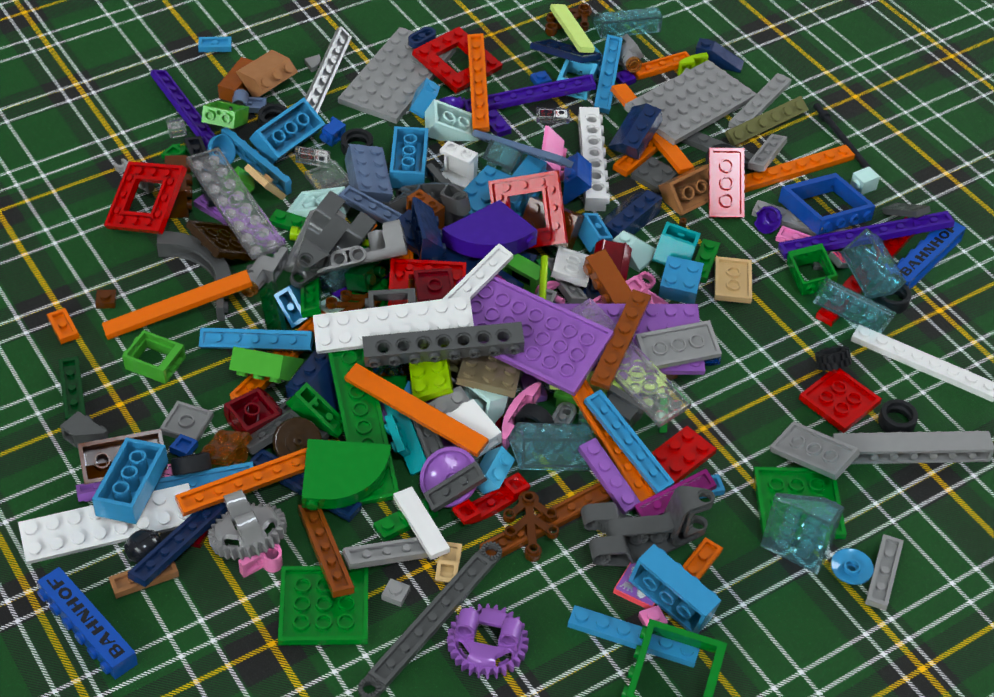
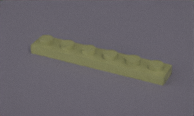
[724,96,809,146]

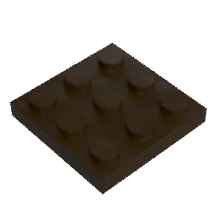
[186,220,259,261]

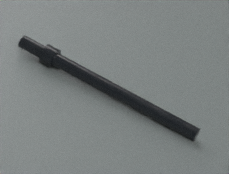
[813,103,871,169]

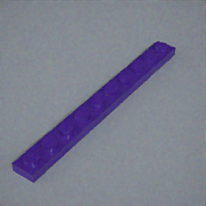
[778,211,955,259]

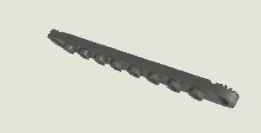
[358,541,502,697]

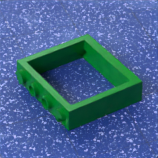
[621,619,727,697]

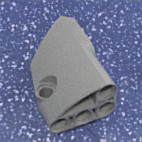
[317,219,408,274]

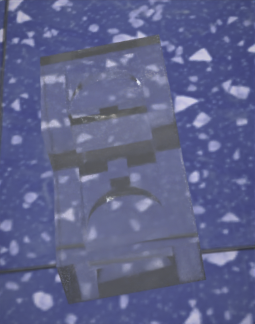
[165,117,187,138]

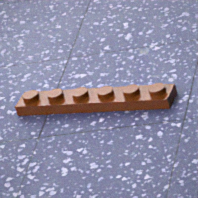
[590,289,651,390]
[298,505,354,598]

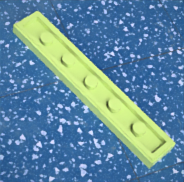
[550,4,595,53]

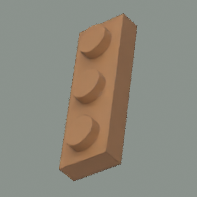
[108,561,179,599]

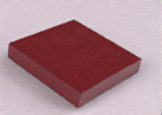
[413,268,454,302]

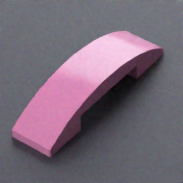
[501,382,542,450]

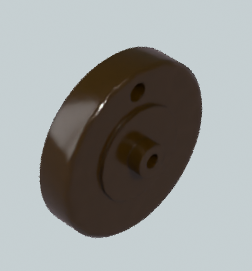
[272,417,322,458]

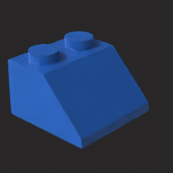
[563,152,592,204]

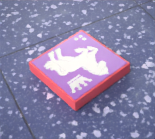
[613,562,656,609]

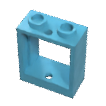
[556,59,598,100]

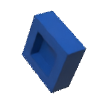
[530,70,552,85]
[169,434,198,457]

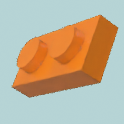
[47,308,80,344]

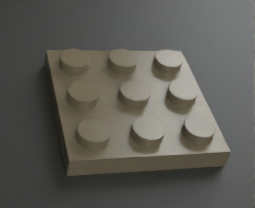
[456,355,521,398]

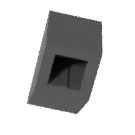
[60,411,108,448]

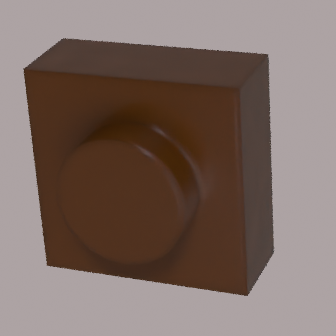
[95,289,117,309]

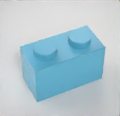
[476,446,515,494]

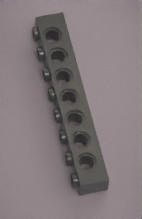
[362,322,525,368]

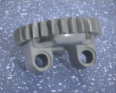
[208,489,287,560]

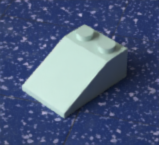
[425,99,479,141]
[286,186,351,218]

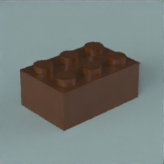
[165,155,193,218]
[522,197,584,250]

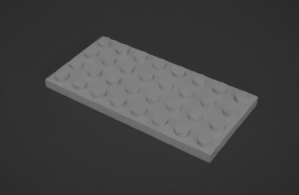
[338,27,456,124]
[624,60,756,146]

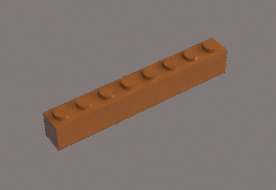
[583,249,678,382]

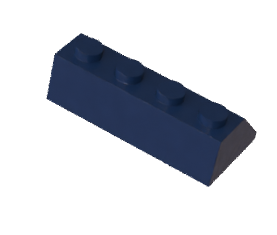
[602,190,662,239]

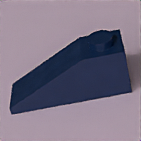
[695,38,744,73]

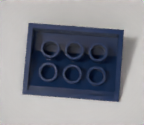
[285,349,379,414]

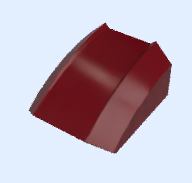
[589,239,632,281]
[224,387,282,440]

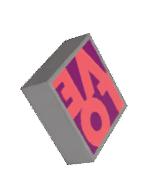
[828,251,852,268]

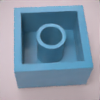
[659,256,704,304]

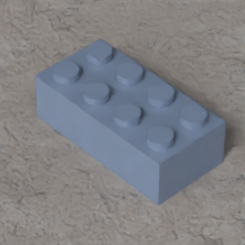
[344,144,393,202]

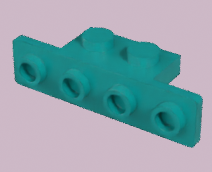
[384,404,427,475]

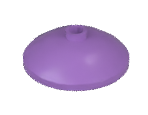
[420,447,476,508]

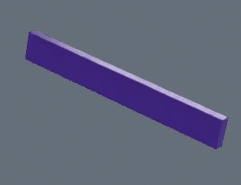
[150,70,218,151]
[464,74,596,113]

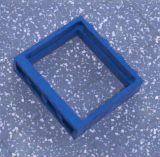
[778,173,876,235]

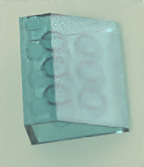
[760,493,845,575]

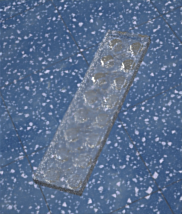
[186,147,285,260]
[570,298,691,428]

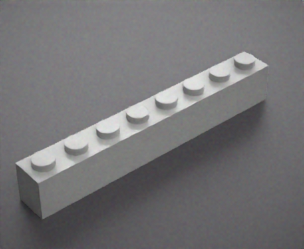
[832,430,994,464]

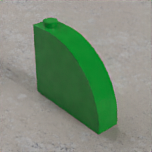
[302,439,391,510]

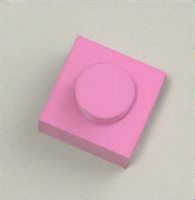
[638,605,668,626]

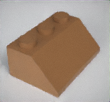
[236,50,298,97]
[658,164,709,216]

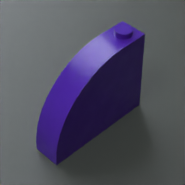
[442,200,538,259]

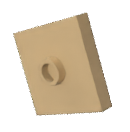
[244,164,287,200]

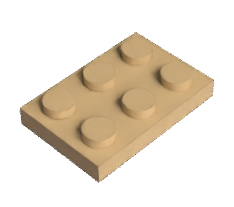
[714,256,752,304]

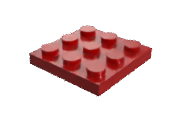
[799,368,882,433]

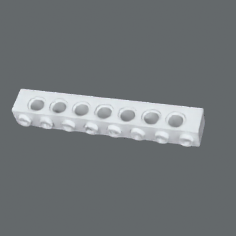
[578,107,610,211]

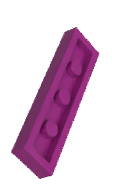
[634,469,717,517]

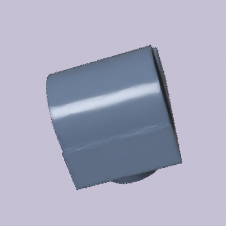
[231,89,267,114]

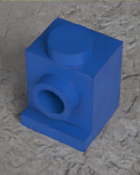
[319,116,346,147]

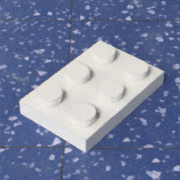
[551,246,589,288]

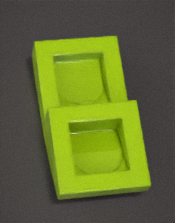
[677,52,709,76]

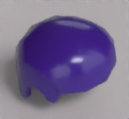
[439,96,465,109]
[754,206,782,234]

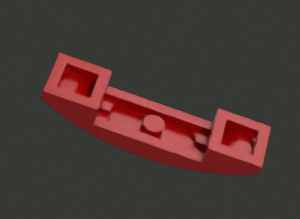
[452,472,531,525]

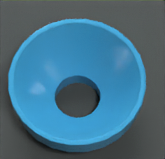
[207,134,236,166]

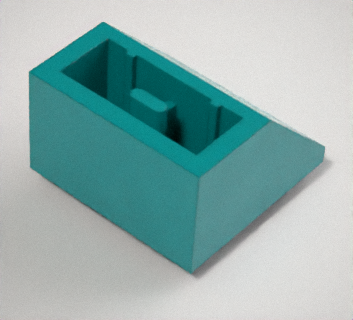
[652,222,701,265]

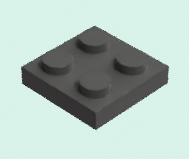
[631,156,679,194]

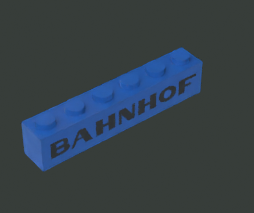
[888,222,966,290]
[37,567,138,680]

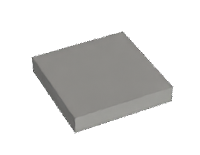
[159,401,214,441]

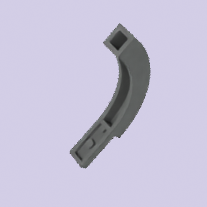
[157,231,231,321]

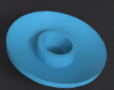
[831,548,874,585]

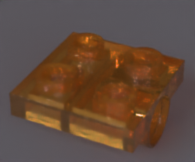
[200,430,253,466]

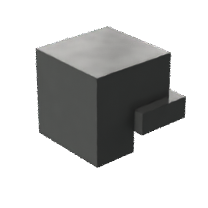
[606,384,646,428]

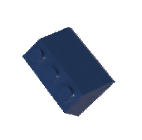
[608,103,663,160]
[410,197,446,261]

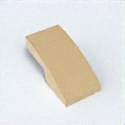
[435,542,462,583]

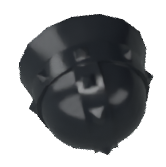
[124,529,162,562]

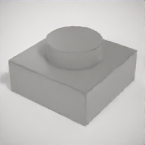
[381,578,410,607]

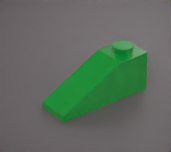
[286,382,343,438]

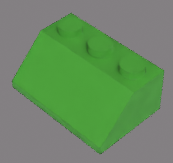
[229,346,304,383]

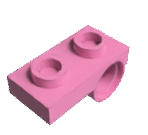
[238,544,283,578]

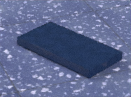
[530,39,601,63]

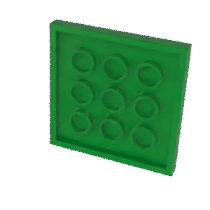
[753,467,847,539]
[278,565,368,645]

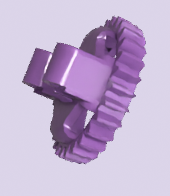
[447,604,529,680]

